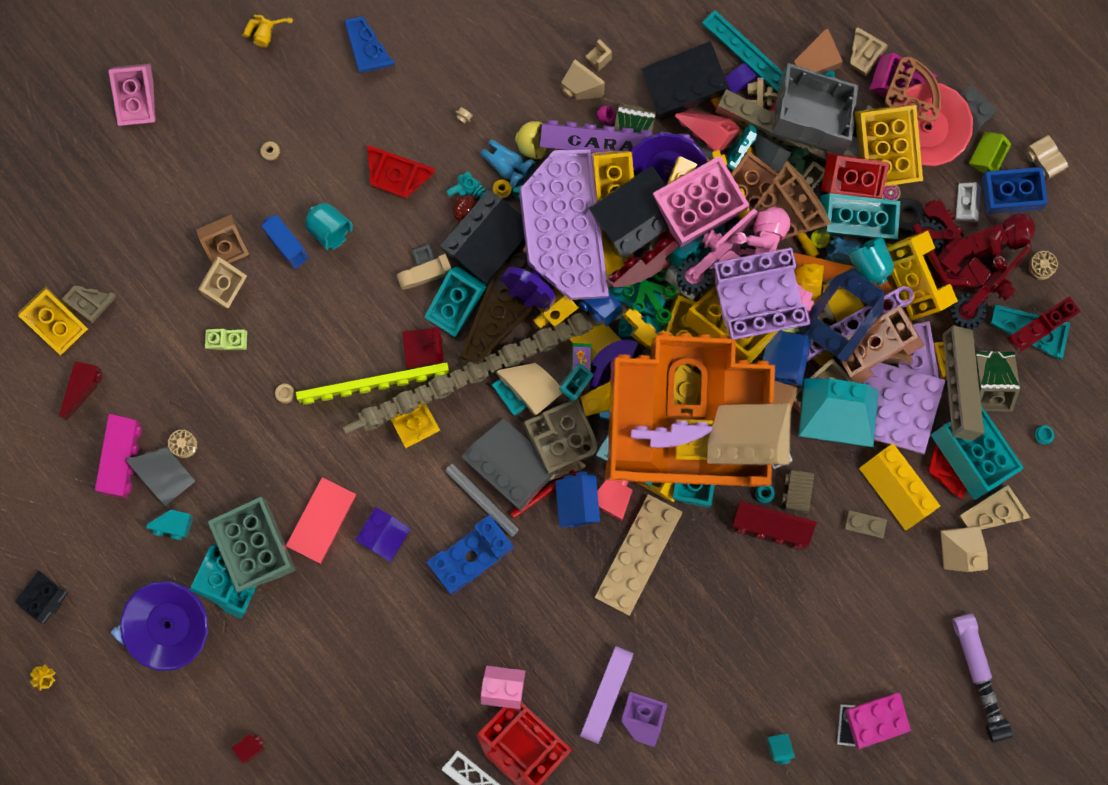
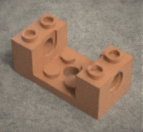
[841,306,925,383]

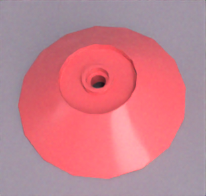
[892,82,973,166]

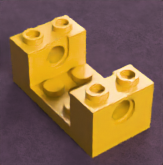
[887,231,958,320]

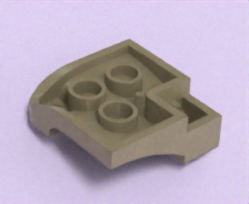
[523,398,597,474]

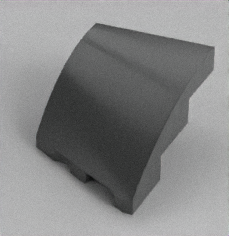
[126,447,195,506]

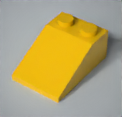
[18,286,88,356]

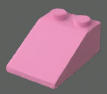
[109,64,155,126]

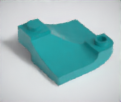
[190,544,257,619]

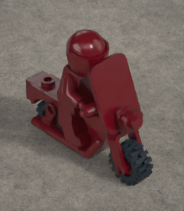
[910,199,1036,330]

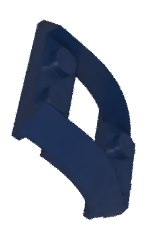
[798,269,885,362]

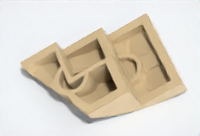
[495,363,563,415]

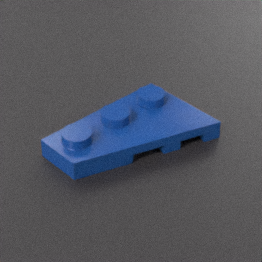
[344,16,395,73]

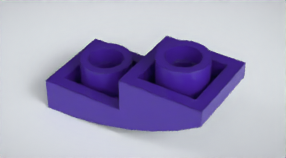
[725,63,757,94]

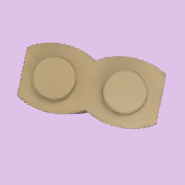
[1026,135,1068,181]

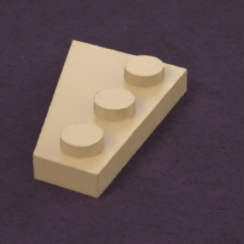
[958,485,1030,530]

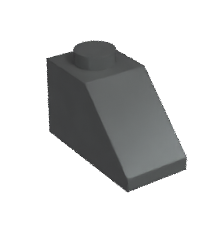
[755,134,791,172]

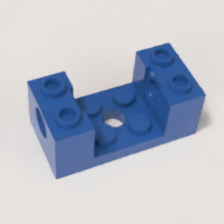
[427,515,514,596]

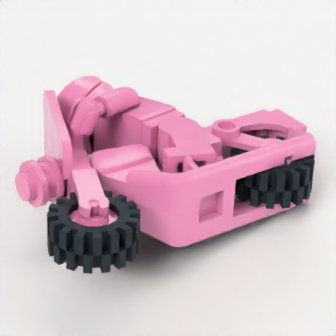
[676,207,814,312]

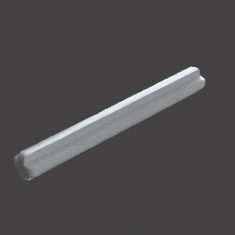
[446,464,519,537]

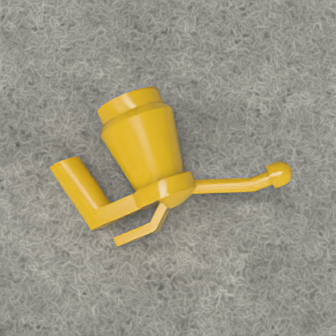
[242,15,293,47]

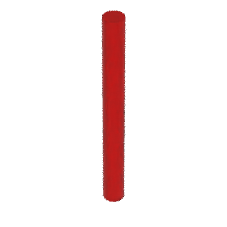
[510,469,576,519]

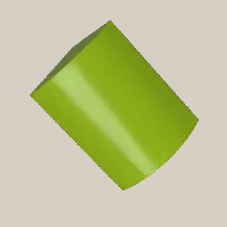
[969,132,1011,173]

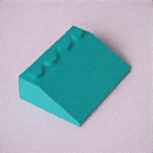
[931,405,1024,500]

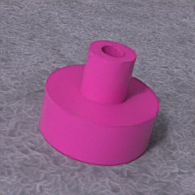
[596,106,616,124]

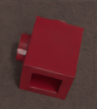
[232,733,265,764]

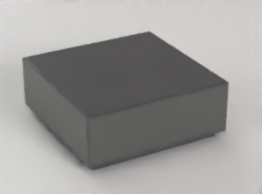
[411,244,435,266]

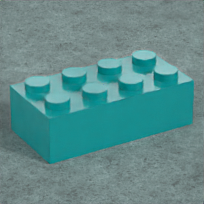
[818,193,900,241]

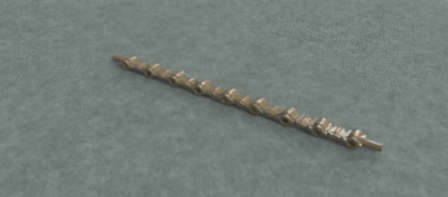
[343,281,671,434]

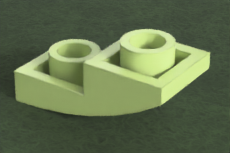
[205,329,247,350]

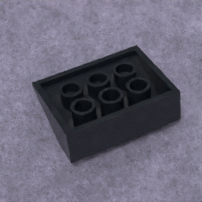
[642,41,730,120]
[588,166,669,259]
[440,189,525,284]

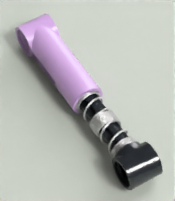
[952,613,1012,743]

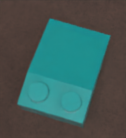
[424,267,488,337]

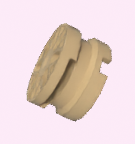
[1028,251,1058,280]
[168,430,198,458]

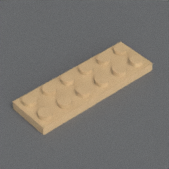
[595,494,683,616]

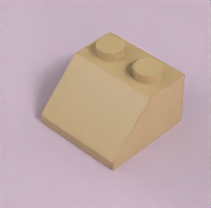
[198,256,247,308]

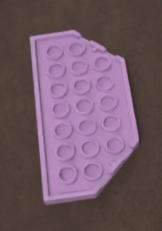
[519,149,609,300]

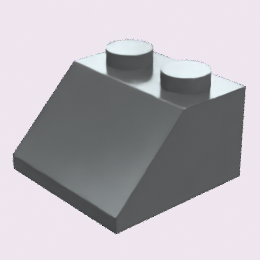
[960,85,997,138]

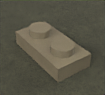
[844,510,887,539]

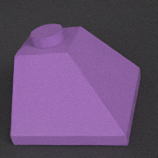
[621,692,667,747]

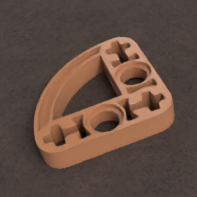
[885,57,941,123]

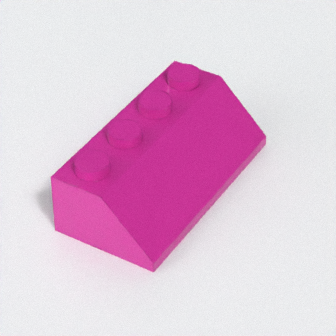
[95,414,142,499]

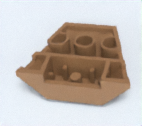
[752,161,831,239]

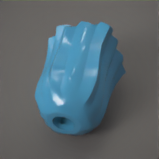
[825,236,864,265]

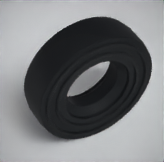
[898,199,925,233]

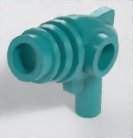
[446,171,487,200]

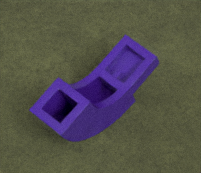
[590,340,646,388]

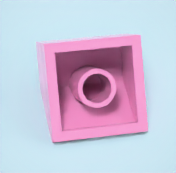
[481,666,525,709]

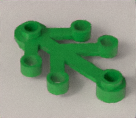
[622,269,676,326]

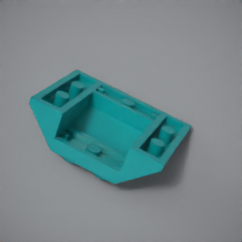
[798,378,878,447]

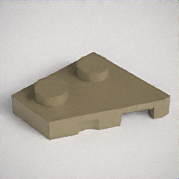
[62,285,116,324]

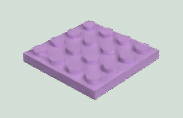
[863,363,945,455]

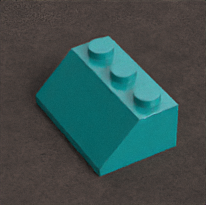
[672,483,715,508]

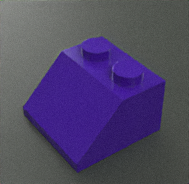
[355,507,411,562]

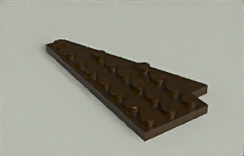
[460,241,555,365]

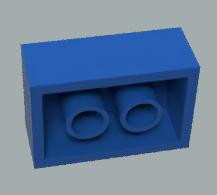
[981,167,1048,215]

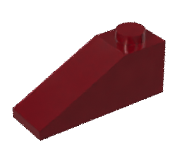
[59,361,102,420]

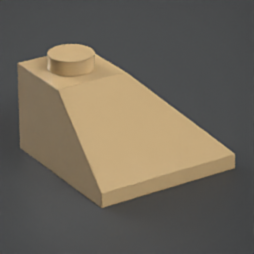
[561,60,605,100]
[941,526,988,572]

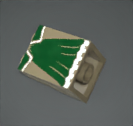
[614,103,657,133]
[975,351,1020,412]

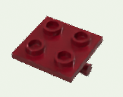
[402,327,444,369]

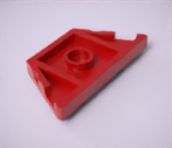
[367,145,436,199]
[928,442,966,499]

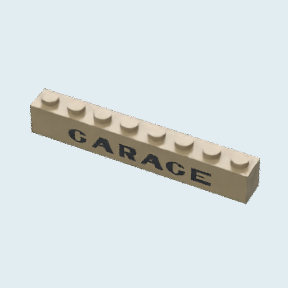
[715,89,859,168]

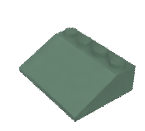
[208,497,296,592]

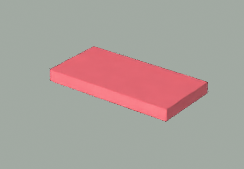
[286,477,357,564]

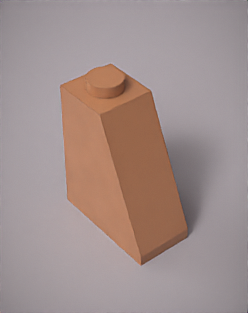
[793,29,843,74]

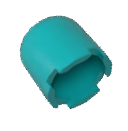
[305,203,353,251]
[847,237,894,286]

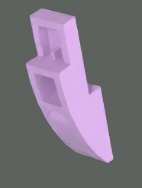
[631,421,712,448]

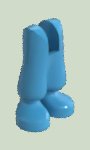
[480,139,536,188]

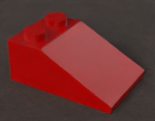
[821,152,889,199]

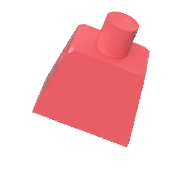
[597,480,632,521]

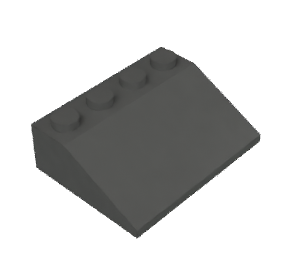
[462,418,559,511]

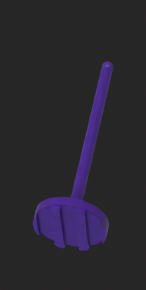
[500,267,556,312]

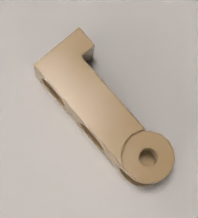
[396,254,451,290]

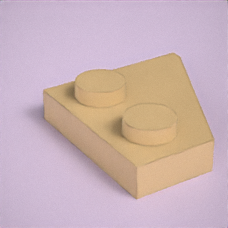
[850,27,887,76]

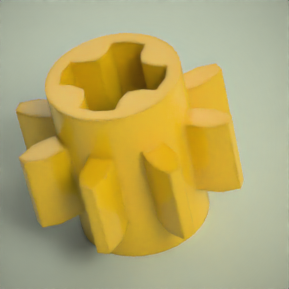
[30,664,55,691]

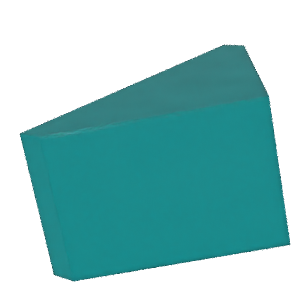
[559,363,594,402]

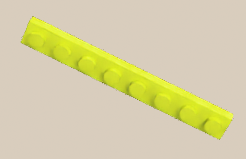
[296,363,450,405]

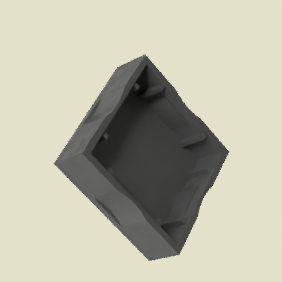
[772,63,858,154]

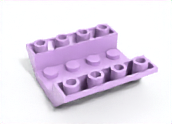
[714,248,810,340]

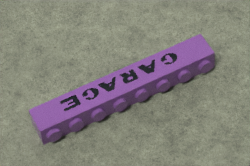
[540,120,694,153]

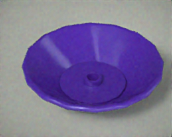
[631,133,708,185]
[120,581,208,671]

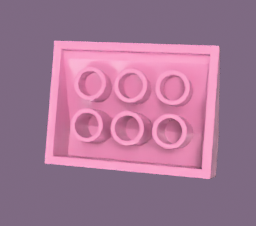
[653,156,749,248]

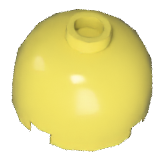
[515,121,548,159]

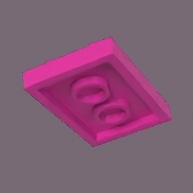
[845,693,911,749]

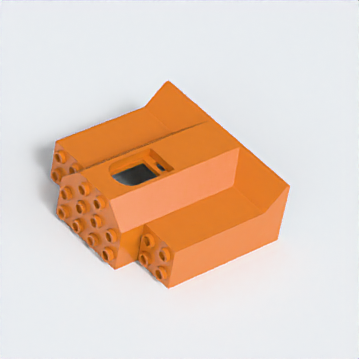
[605,332,775,487]

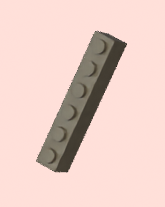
[942,325,984,441]

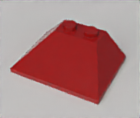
[477,702,572,785]

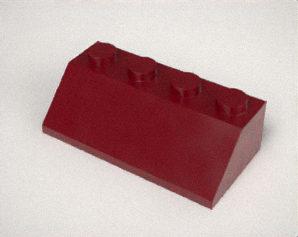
[731,501,817,550]

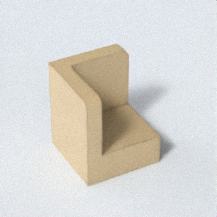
[586,39,612,71]

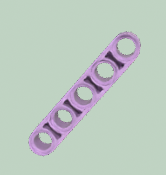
[580,646,634,744]

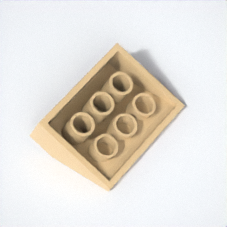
[707,404,790,465]

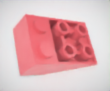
[675,110,743,151]

